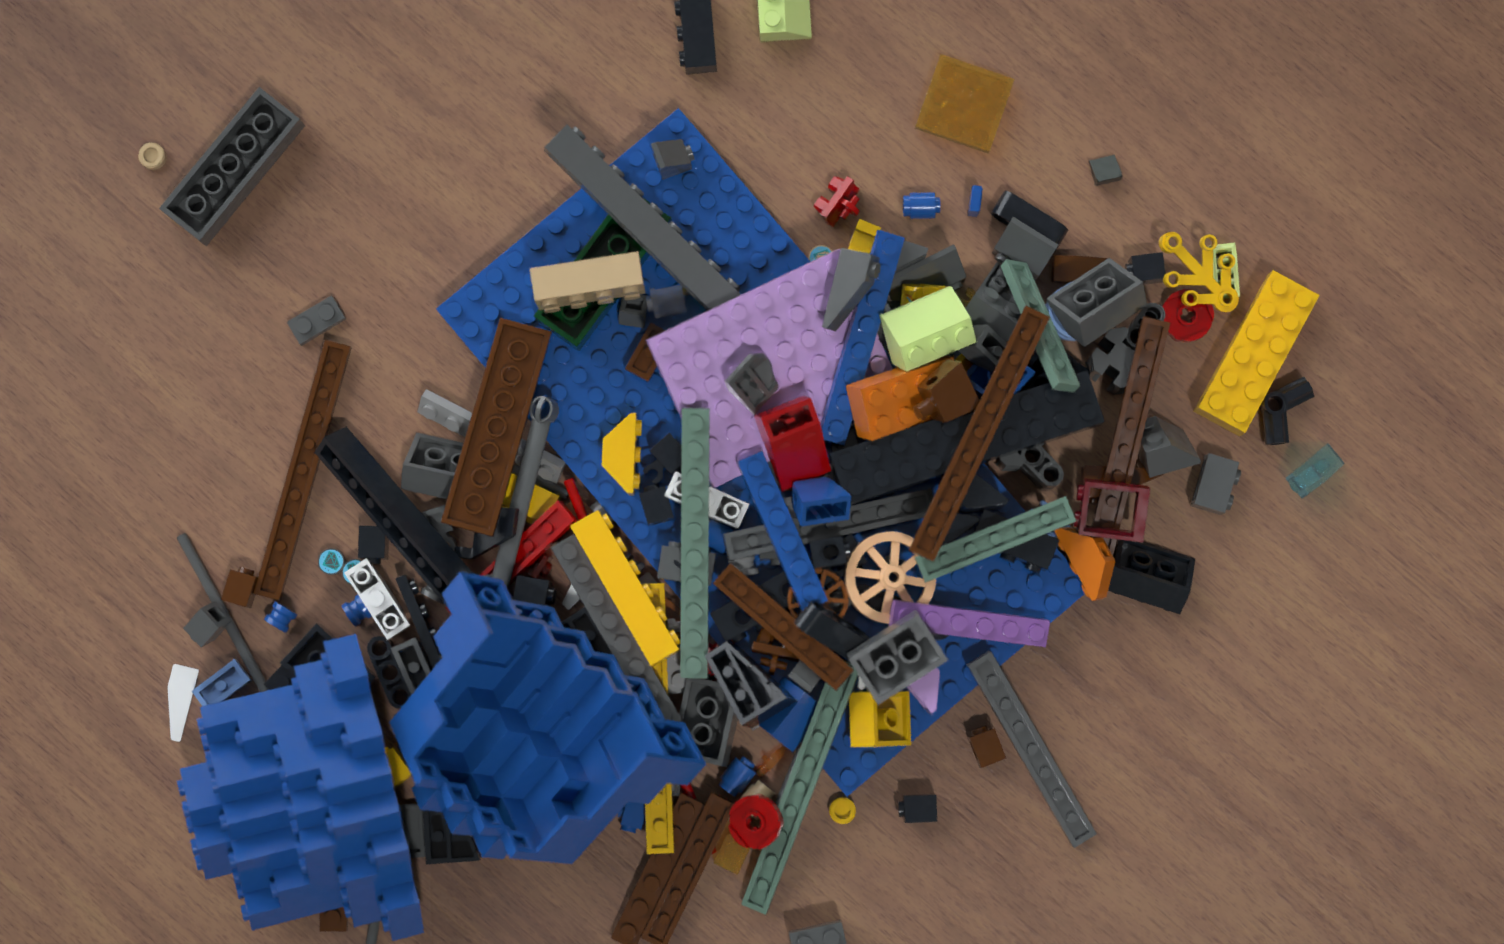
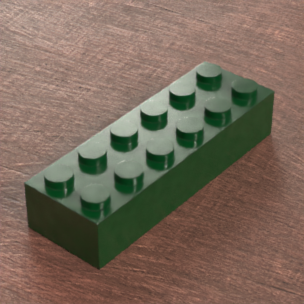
[534,197,672,351]

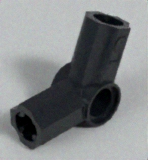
[1259,377,1315,446]

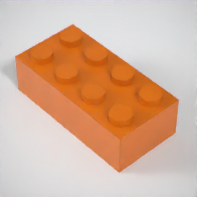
[846,355,954,441]

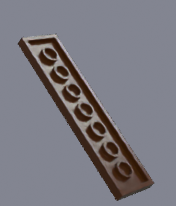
[441,318,552,537]

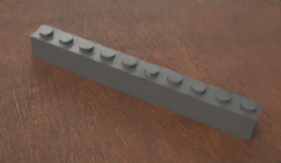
[544,125,741,311]

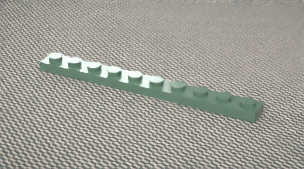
[680,408,710,678]
[741,658,859,915]

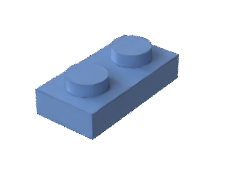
[192,659,252,706]

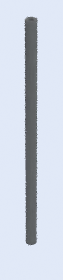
[177,533,269,692]

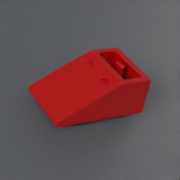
[753,396,831,491]

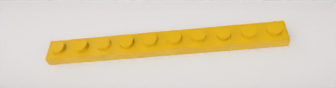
[641,583,674,854]

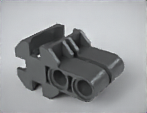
[1085,303,1165,395]
[995,444,1064,491]

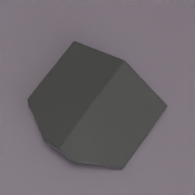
[725,353,779,415]

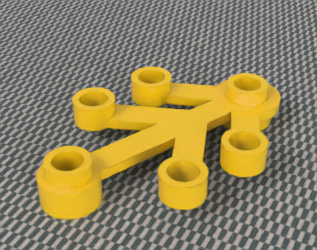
[1159,232,1239,312]

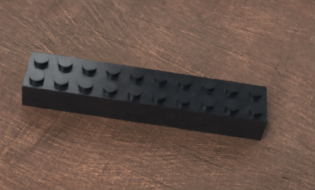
[829,370,1105,506]

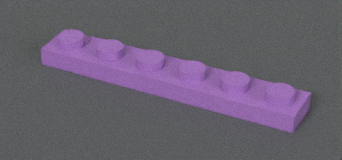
[888,600,1050,647]

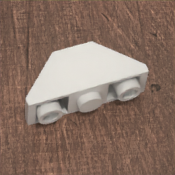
[664,471,749,529]
[344,558,410,640]

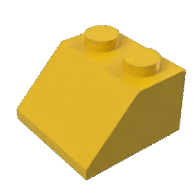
[849,691,911,747]

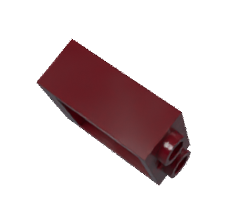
[1073,478,1150,542]

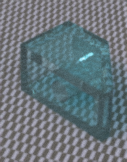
[1285,443,1345,498]

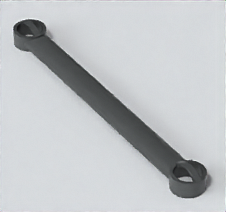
[492,396,559,589]

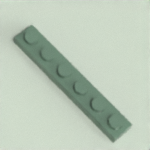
[1001,259,1080,392]
[915,496,1076,583]

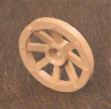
[844,532,936,624]

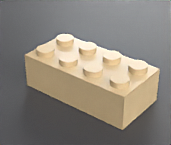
[530,252,645,313]

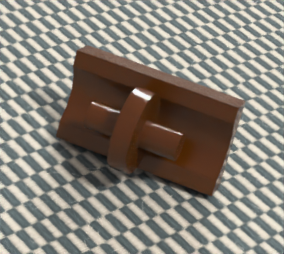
[752,629,800,676]

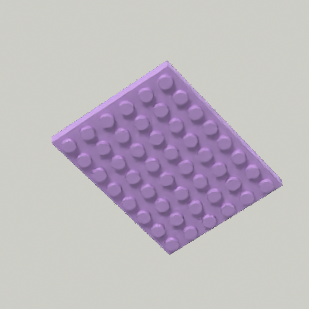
[646,249,892,488]

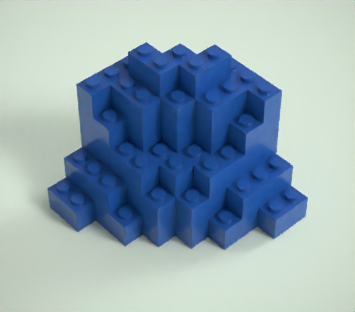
[389,572,706,864]
[177,634,424,941]

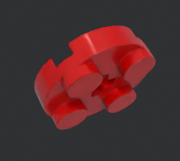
[1162,289,1214,343]
[728,794,784,849]

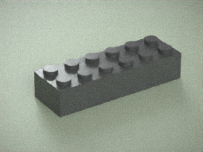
[159,87,305,246]

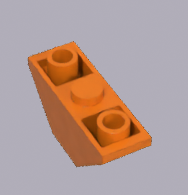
[1054,527,1115,601]

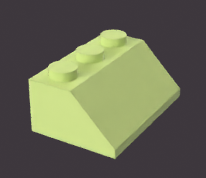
[758,0,812,42]
[880,286,976,372]

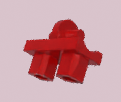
[813,176,860,227]

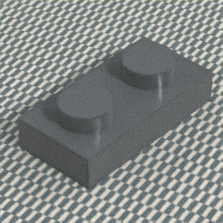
[287,295,346,346]

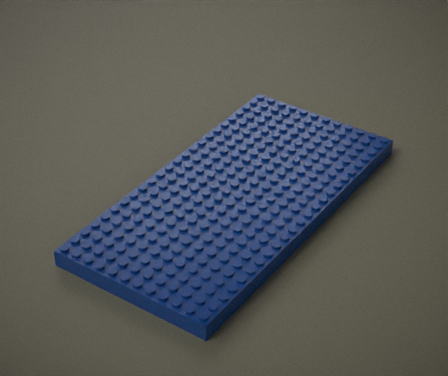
[436,108,1085,797]

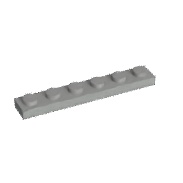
[417,389,566,484]

